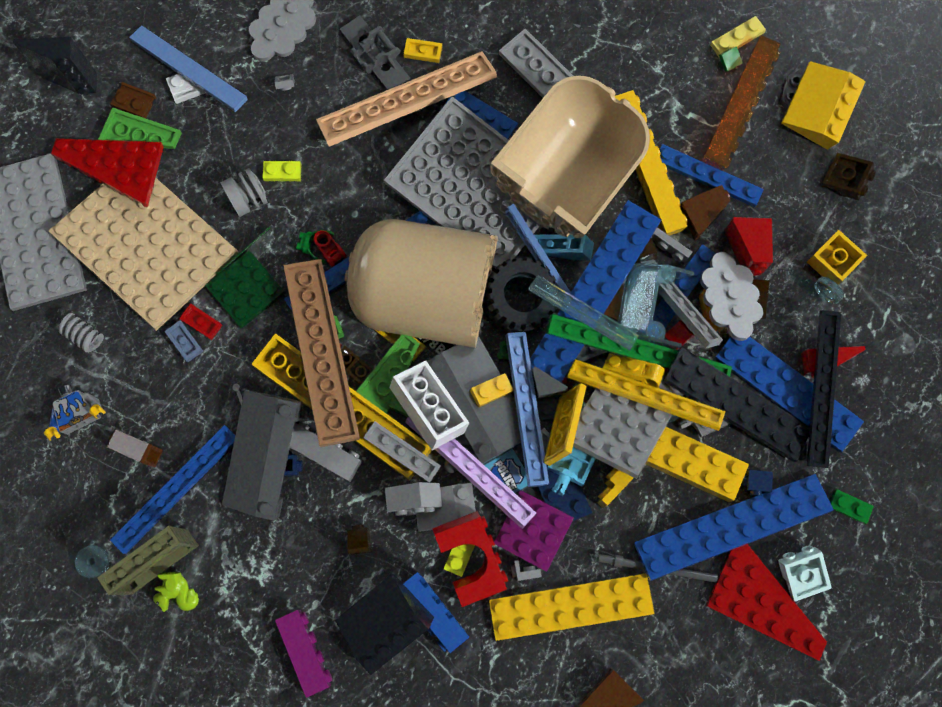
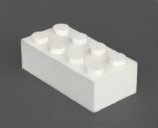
[389,361,469,450]

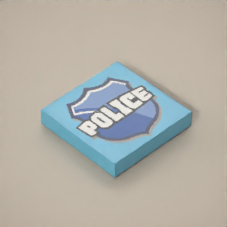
[484,449,528,493]

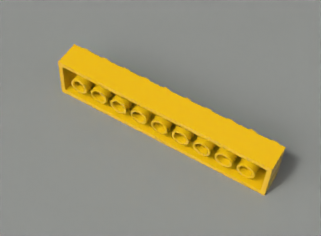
[252,334,432,481]

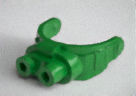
[296,230,334,265]

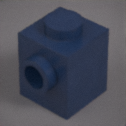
[741,470,773,496]

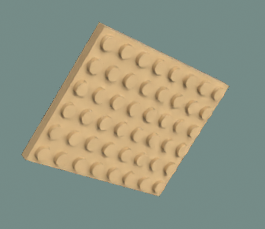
[49,178,239,331]

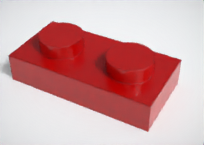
[179,303,223,341]

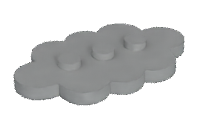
[249,0,316,61]
[700,252,763,341]

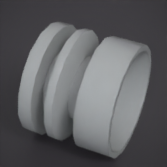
[220,168,268,217]

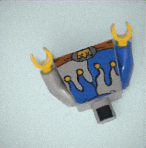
[44,385,106,441]

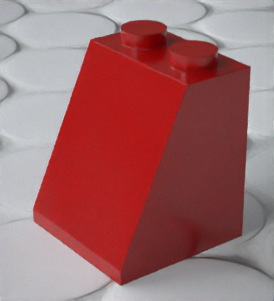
[725,217,773,276]

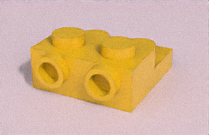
[597,468,634,508]

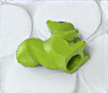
[153,572,199,612]

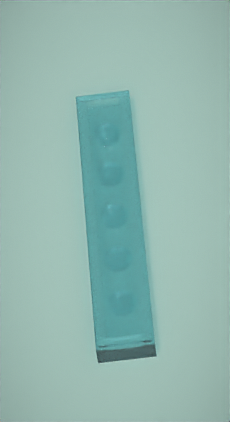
[528,275,639,351]

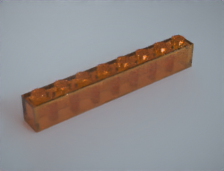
[702,35,781,170]

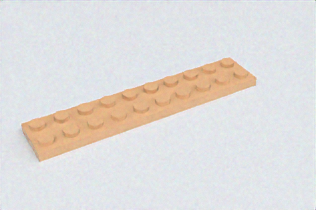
[316,51,497,147]

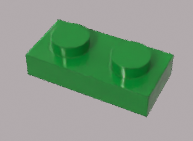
[830,489,874,525]

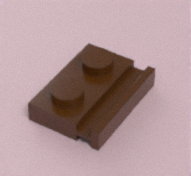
[110,82,156,119]

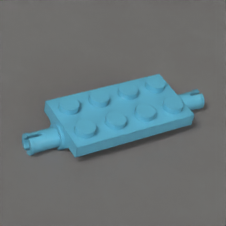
[547,402,596,496]

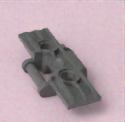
[340,15,410,90]

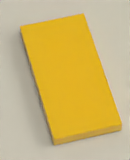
[544,383,586,466]

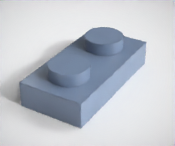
[165,320,203,362]

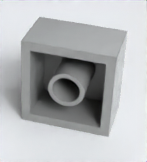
[385,482,442,516]

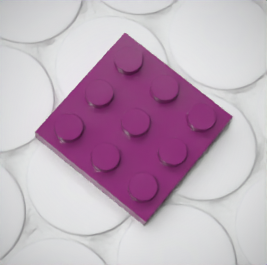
[494,490,574,572]

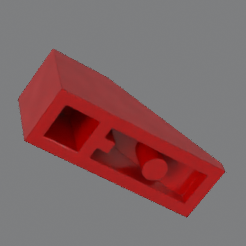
[802,346,865,378]

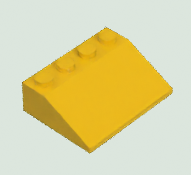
[781,61,866,150]

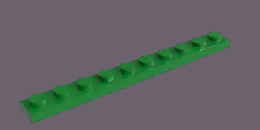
[546,314,732,377]

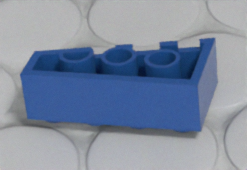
[404,572,469,653]

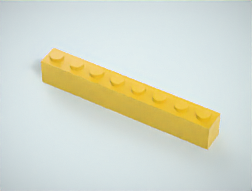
[614,90,687,236]

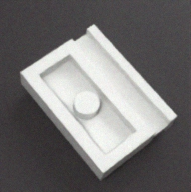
[166,74,206,104]

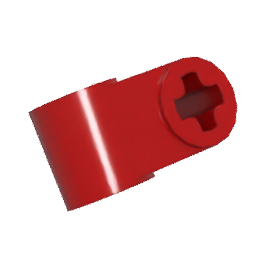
[314,230,347,268]

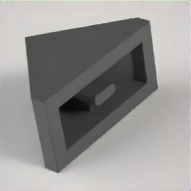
[532,366,568,399]

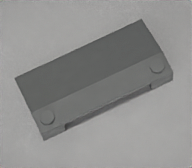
[427,335,521,464]
[222,389,303,521]

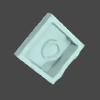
[778,546,832,602]

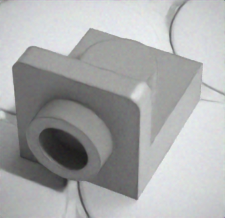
[511,560,542,581]

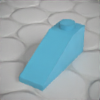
[534,235,594,260]

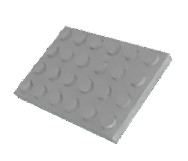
[573,354,684,479]

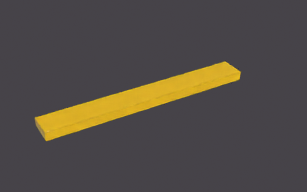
[568,359,726,431]

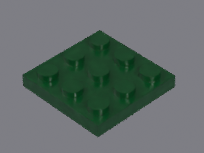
[205,250,286,329]

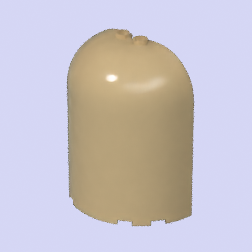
[490,76,650,238]
[345,219,498,348]

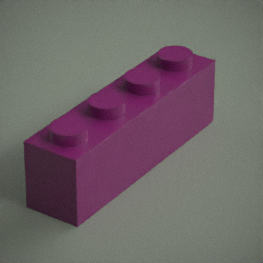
[275,609,333,698]

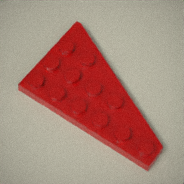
[51,139,164,207]
[706,544,827,661]

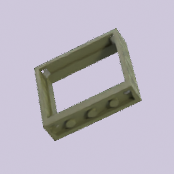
[97,526,199,595]

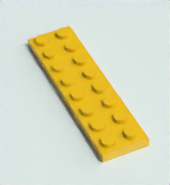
[489,573,654,641]

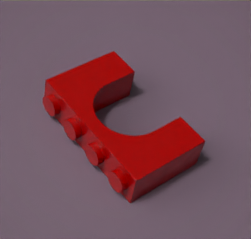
[432,511,508,607]

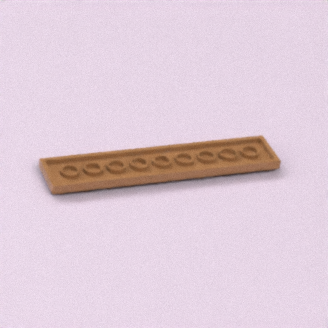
[283,259,360,447]

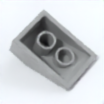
[416,483,476,532]

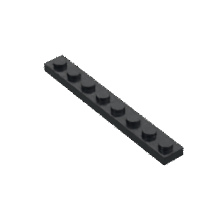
[807,310,842,468]

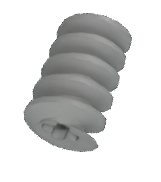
[59,313,104,353]

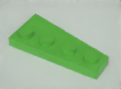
[98,108,182,149]
[356,335,420,414]

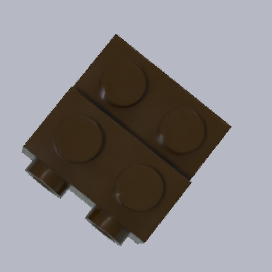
[822,152,876,201]

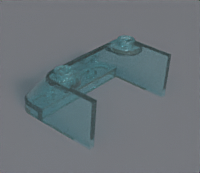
[617,263,694,349]

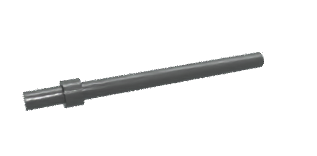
[598,554,718,583]

